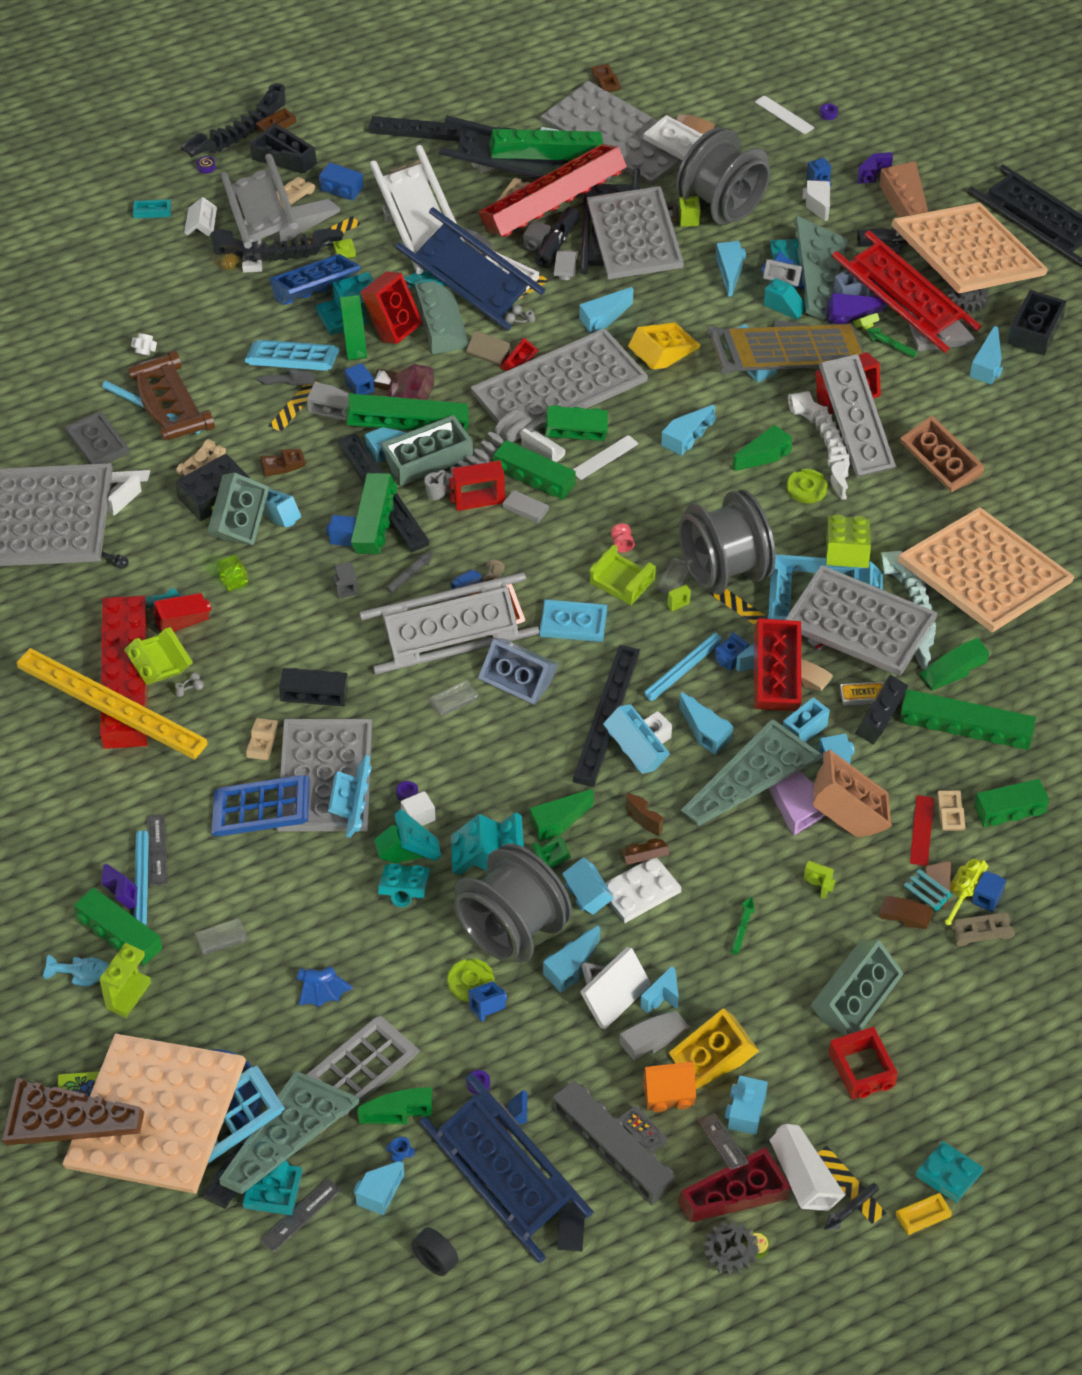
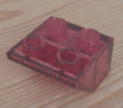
[386,364,434,400]

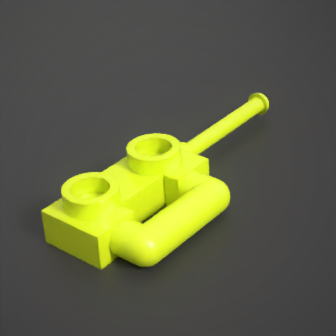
[945,859,988,925]

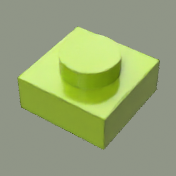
[333,239,356,258]
[853,313,879,330]
[667,585,691,612]

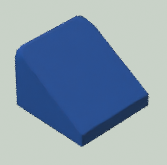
[508,1090,527,1124]

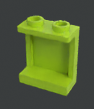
[589,545,656,605]
[124,627,193,685]
[99,943,151,1018]

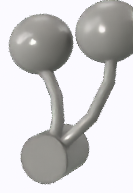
[505,305,535,323]
[175,672,204,697]

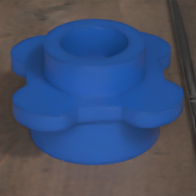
[386,1137,415,1162]

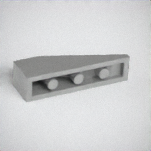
[270,199,340,244]
[307,382,348,420]

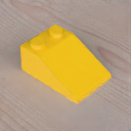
[628,322,701,370]
[669,1008,759,1089]

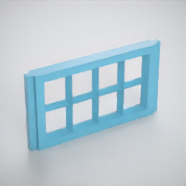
[245,340,339,371]
[207,1065,285,1164]

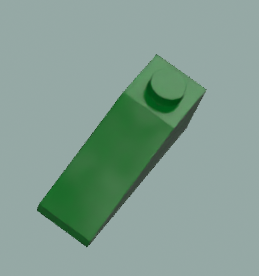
[732,424,792,471]
[529,789,594,842]

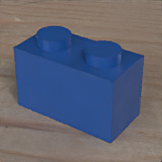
[319,163,363,201]

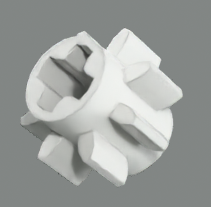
[131,333,157,356]

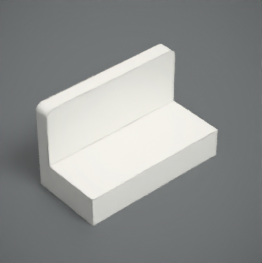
[184,197,217,236]
[521,428,565,462]
[107,474,141,516]

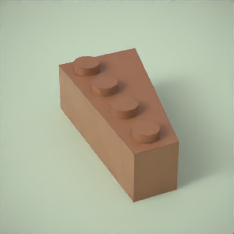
[879,161,928,218]

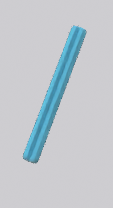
[644,633,722,701]
[134,830,149,926]

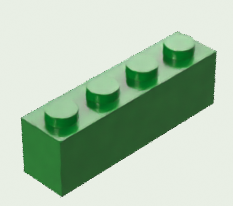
[493,440,576,500]
[351,473,397,554]
[74,887,162,967]

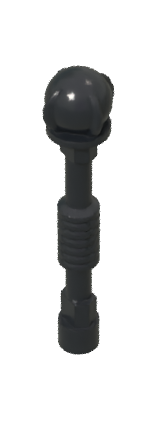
[101,549,129,569]

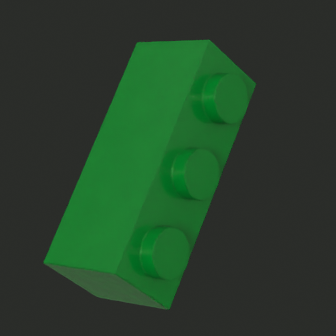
[545,405,608,441]
[974,779,1049,827]

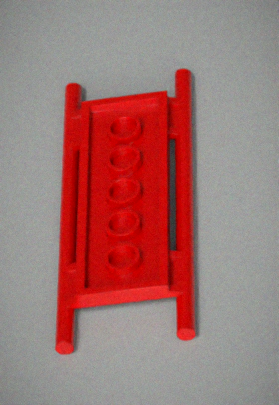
[832,230,982,354]

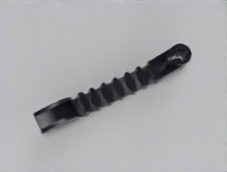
[181,83,286,158]
[210,229,344,262]

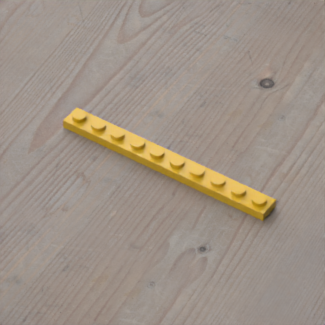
[17,648,208,760]

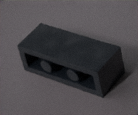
[279,668,349,707]
[855,674,909,745]

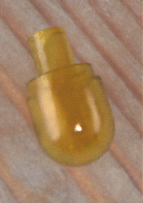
[221,253,239,271]

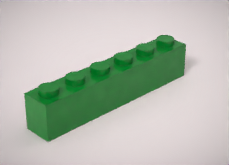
[489,129,604,160]
[345,393,469,431]
[900,689,1036,750]

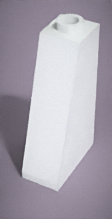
[770,1124,845,1211]

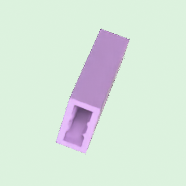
[768,771,825,835]

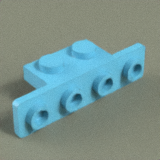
[328,755,372,838]

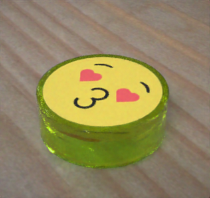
[744,1232,770,1259]

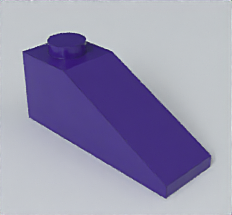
[828,293,887,324]

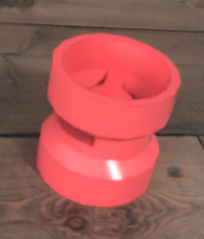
[610,523,635,553]

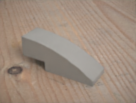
[620,1011,691,1061]

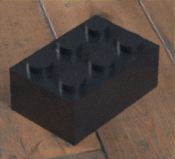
[1008,290,1067,355]
[175,453,250,522]

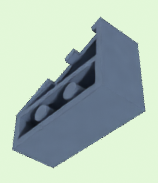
[833,270,889,297]

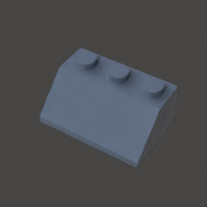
[478,638,558,704]

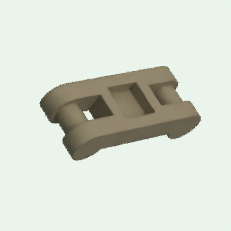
[951,913,1015,946]

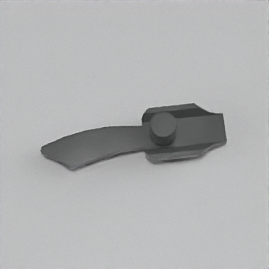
[256,368,315,385]

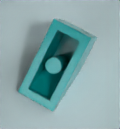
[764,278,806,320]

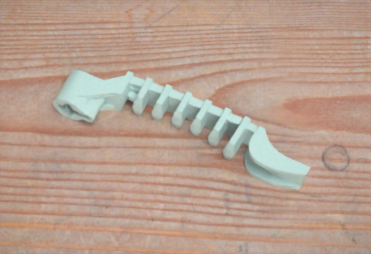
[879,551,936,670]

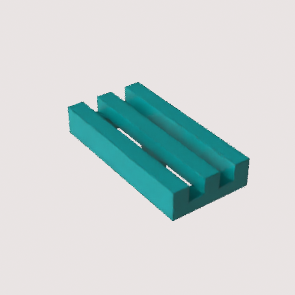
[133,199,171,218]
[904,869,952,912]

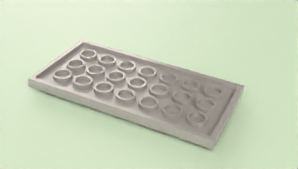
[541,81,683,187]
[471,328,648,441]

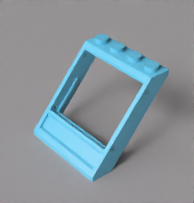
[768,554,883,620]

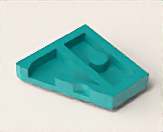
[395,809,442,861]

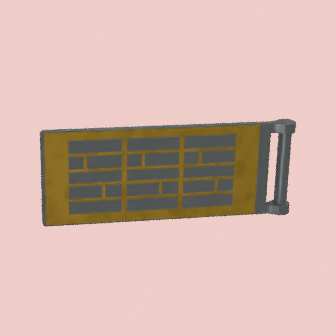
[707,324,864,374]

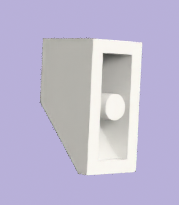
[802,181,830,221]

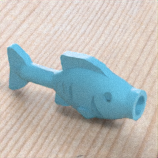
[43,955,109,986]

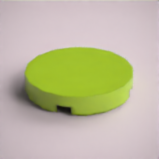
[787,469,828,504]
[448,959,494,1002]

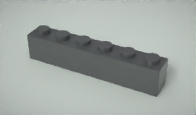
[552,1080,674,1206]

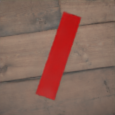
[910,795,934,866]

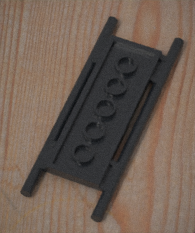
[438,115,569,179]
[967,164,1082,267]
[580,168,640,276]

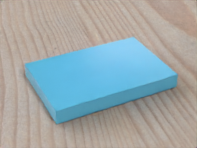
[540,599,607,642]

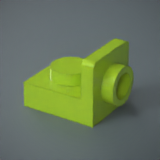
[804,861,836,899]

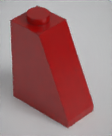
[153,593,212,633]

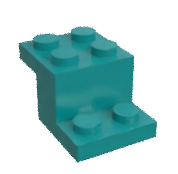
[316,272,374,336]
[451,813,524,876]

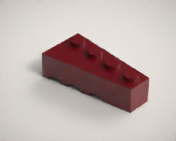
[678,1147,792,1223]

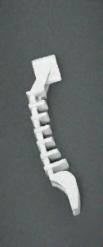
[788,391,850,500]

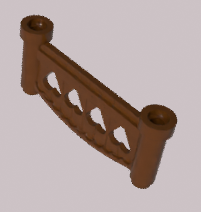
[127,350,215,441]

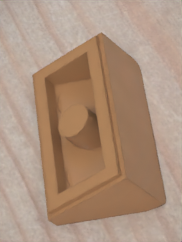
[925,862,951,908]

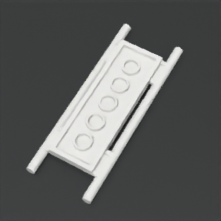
[370,145,465,274]

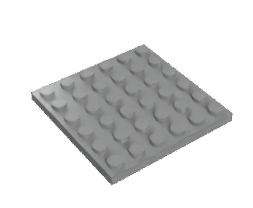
[0,463,113,566]

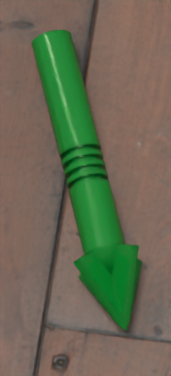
[866,328,917,358]
[730,896,755,955]

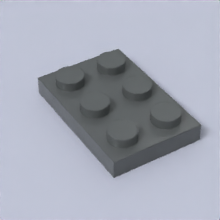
[65,411,130,464]

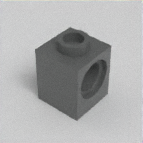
[523,220,550,253]

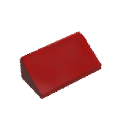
[500,338,538,371]

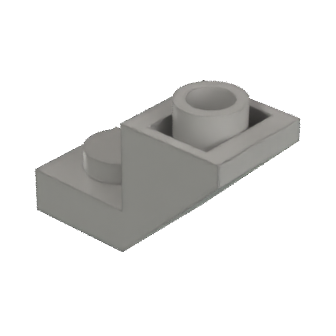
[554,250,578,280]

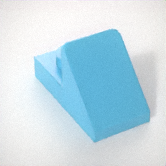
[640,966,678,1014]

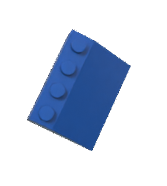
[269,254,361,305]

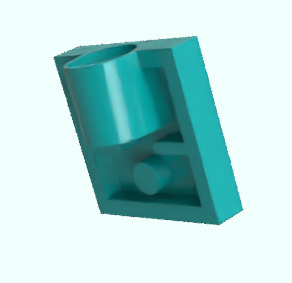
[378,863,430,907]
[243,1160,303,1216]

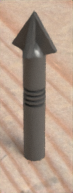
[386,552,433,593]

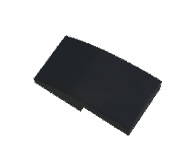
[557,1202,585,1252]

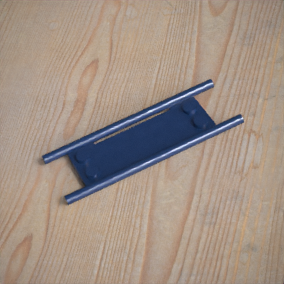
[396,207,545,331]
[419,1073,594,1263]

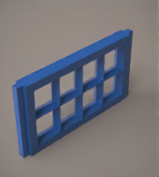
[212,775,310,837]

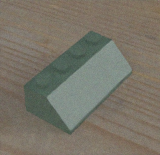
[415,281,470,354]
[381,415,473,486]
[811,939,904,1036]

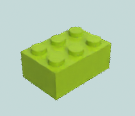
[826,515,871,568]

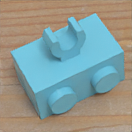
[725,1075,768,1135]

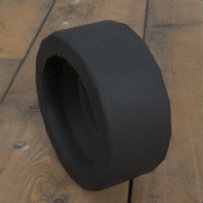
[411,1227,459,1276]

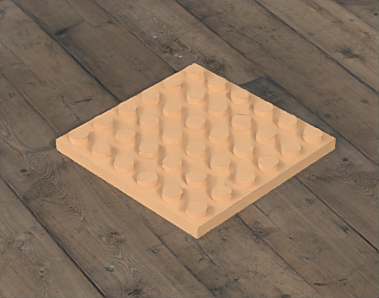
[891,202,1048,293]
[897,507,1074,632]
[62,1034,246,1194]

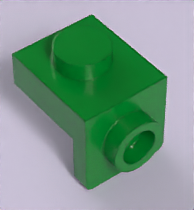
[532,836,571,868]

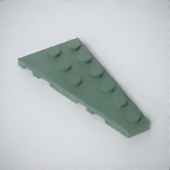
[794,216,848,321]
[681,719,822,826]
[219,1071,359,1194]

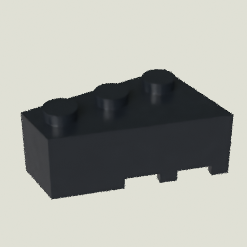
[249,123,317,174]

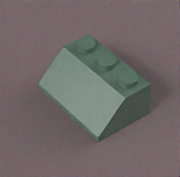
[207,473,269,545]

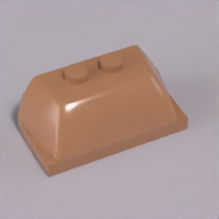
[900,415,984,493]
[813,749,891,837]

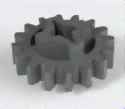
[946,285,989,314]
[704,1220,759,1276]

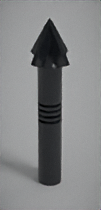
[824,1182,879,1230]

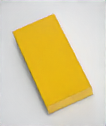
[896,1193,952,1235]

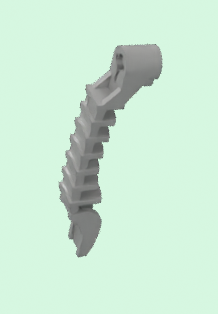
[425,409,531,500]

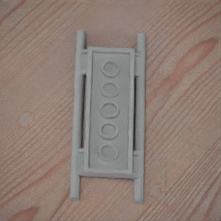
[221,154,298,248]
[359,572,539,675]

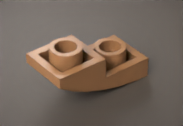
[676,114,715,134]

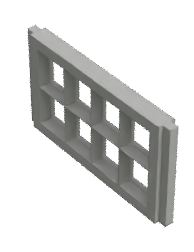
[307,1015,419,1117]

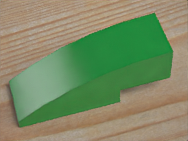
[340,295,367,361]
[920,637,989,691]
[358,1087,433,1125]

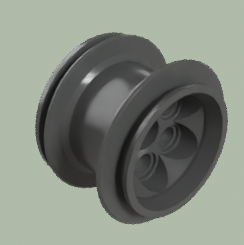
[676,127,770,225]
[679,490,776,595]
[454,843,572,963]

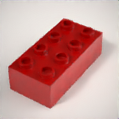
[754,618,802,711]

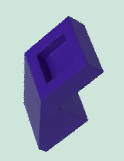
[857,152,893,184]
[101,864,138,909]

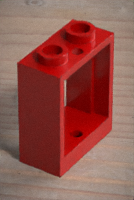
[449,461,505,511]
[828,1027,898,1100]

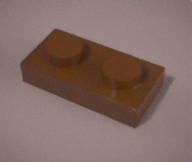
[256,108,296,133]
[619,838,670,865]

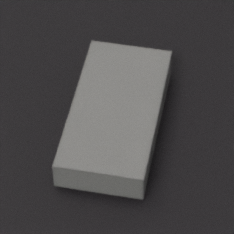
[503,490,549,523]

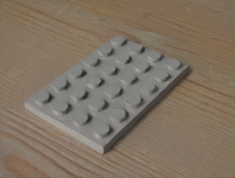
[587,186,684,279]
[785,565,937,676]
[277,719,372,831]

